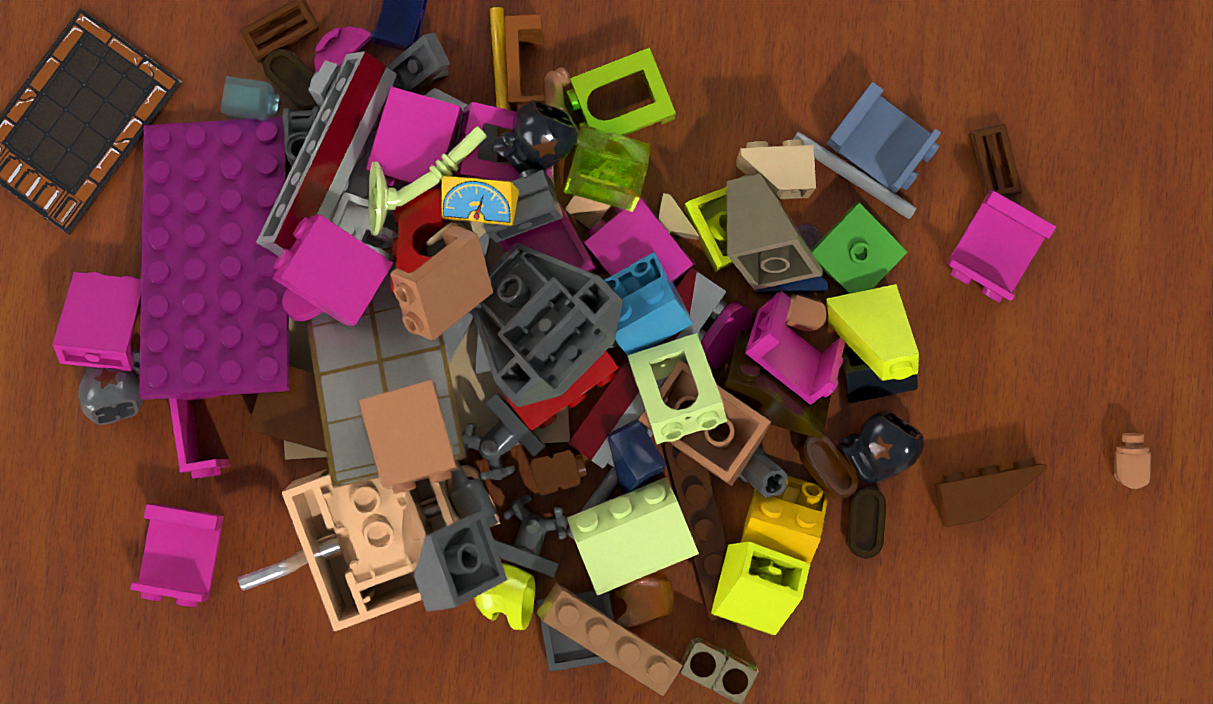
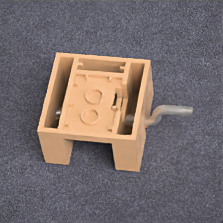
[238,469,459,632]

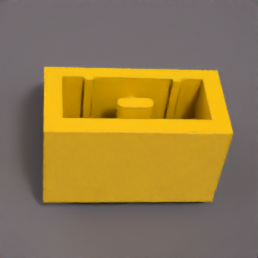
[741,476,828,564]

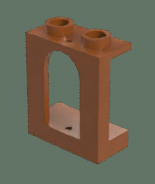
[505,14,546,112]

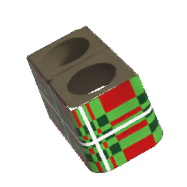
[679,637,758,704]

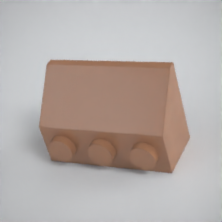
[638,360,771,486]

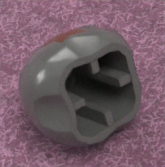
[78,350,143,425]

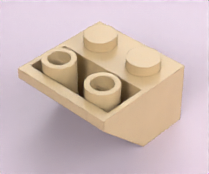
[736,140,816,199]

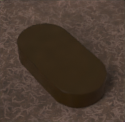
[263,49,318,110]
[846,487,886,559]

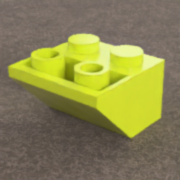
[711,542,810,635]

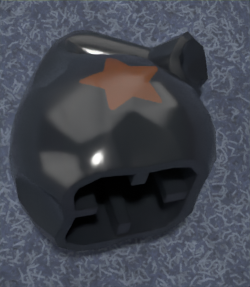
[491,100,578,174]
[837,410,923,483]

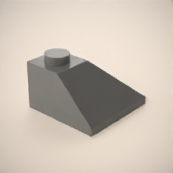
[414,510,507,612]

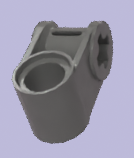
[283,106,320,168]

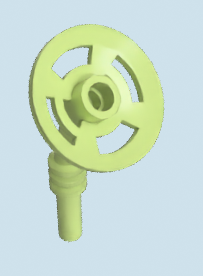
[369,126,487,236]

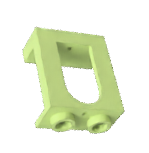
[627,333,727,444]

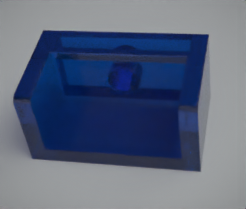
[370,0,428,51]

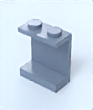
[826,82,941,193]

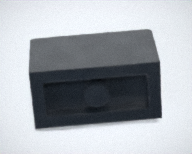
[841,347,918,403]

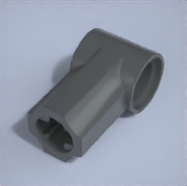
[738,446,788,498]

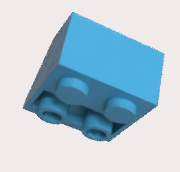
[604,252,693,355]

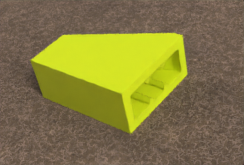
[826,284,919,381]

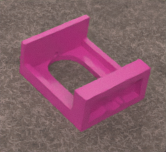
[453,102,552,182]

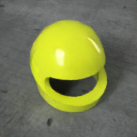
[474,563,536,630]

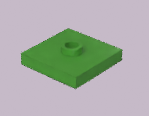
[811,202,907,294]

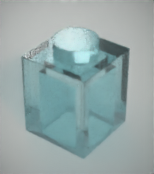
[221,76,278,121]

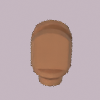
[774,291,827,331]
[1114,433,1151,489]

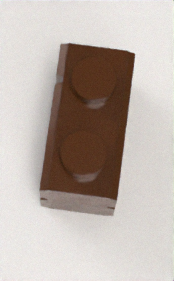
[530,450,587,495]

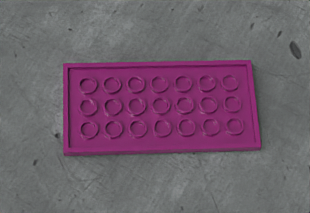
[139,117,290,400]

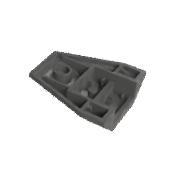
[471,242,623,407]

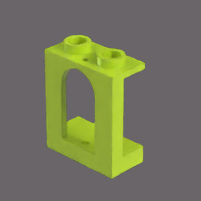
[566,48,676,150]

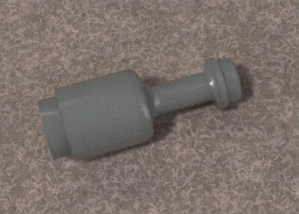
[448,460,498,527]

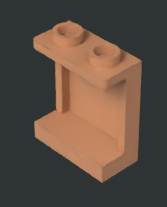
[391,224,493,341]
[359,380,459,494]

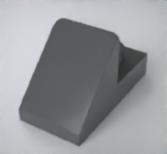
[386,32,450,93]

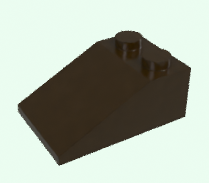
[722,330,831,439]

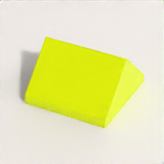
[683,187,733,272]

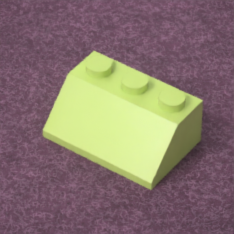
[567,477,699,595]

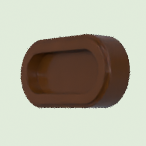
[799,435,858,500]

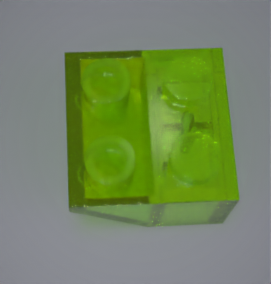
[563,124,650,212]

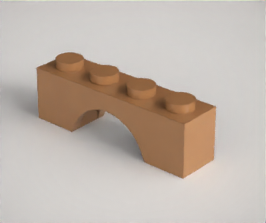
[537,583,683,696]

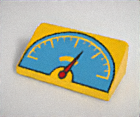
[442,176,519,226]

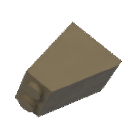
[727,173,823,290]

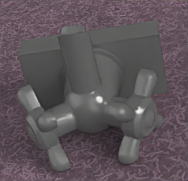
[462,393,547,480]
[493,494,568,577]

